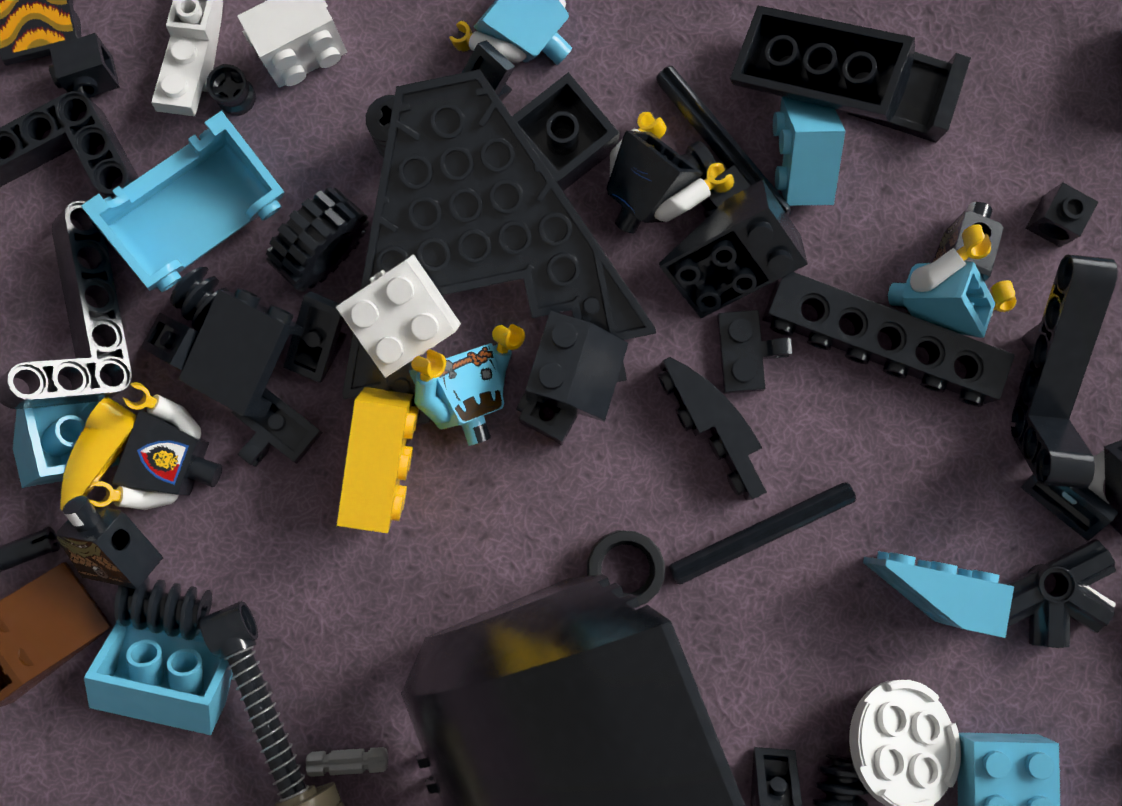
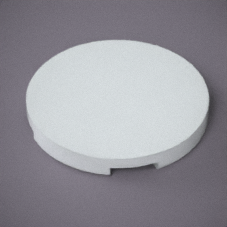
[849,680,961,806]

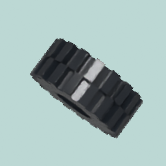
[266,187,369,292]

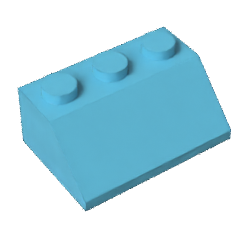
[84,622,233,735]

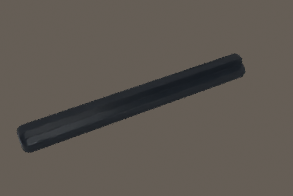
[656,65,791,216]
[669,482,856,584]

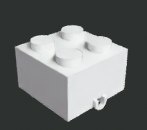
[237,0,347,88]
[336,254,461,378]

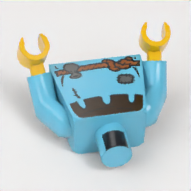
[409,324,525,446]

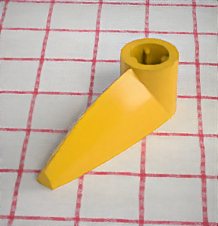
[60,397,137,511]

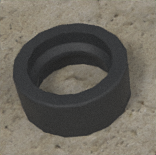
[587,530,665,606]

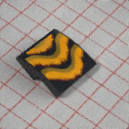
[0,0,82,66]

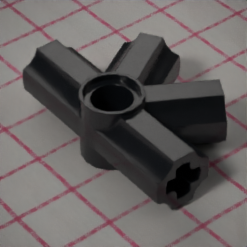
[1005,539,1116,648]

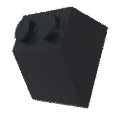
[525,311,628,422]

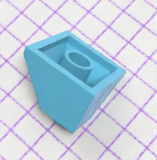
[13,402,120,488]

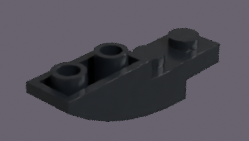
[657,357,767,500]

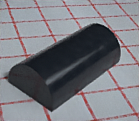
[730,5,915,121]

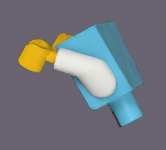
[449,0,572,65]
[888,224,1017,338]

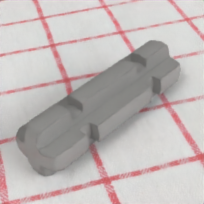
[306,747,388,777]

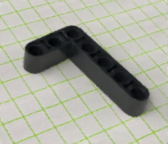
[0,91,139,199]
[0,201,132,409]
[1011,254,1118,488]

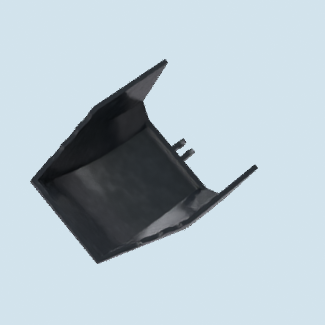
[401,574,745,806]

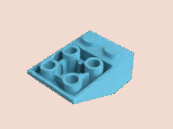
[863,551,1014,638]

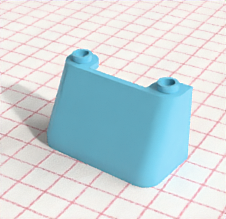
[81,111,284,292]

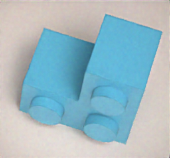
[773,97,845,206]

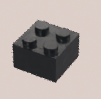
[512,72,620,191]

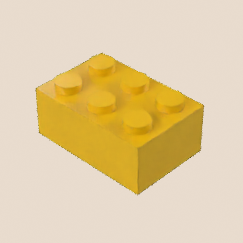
[337,387,419,533]

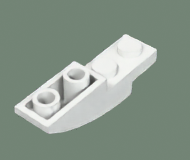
[151,0,223,116]

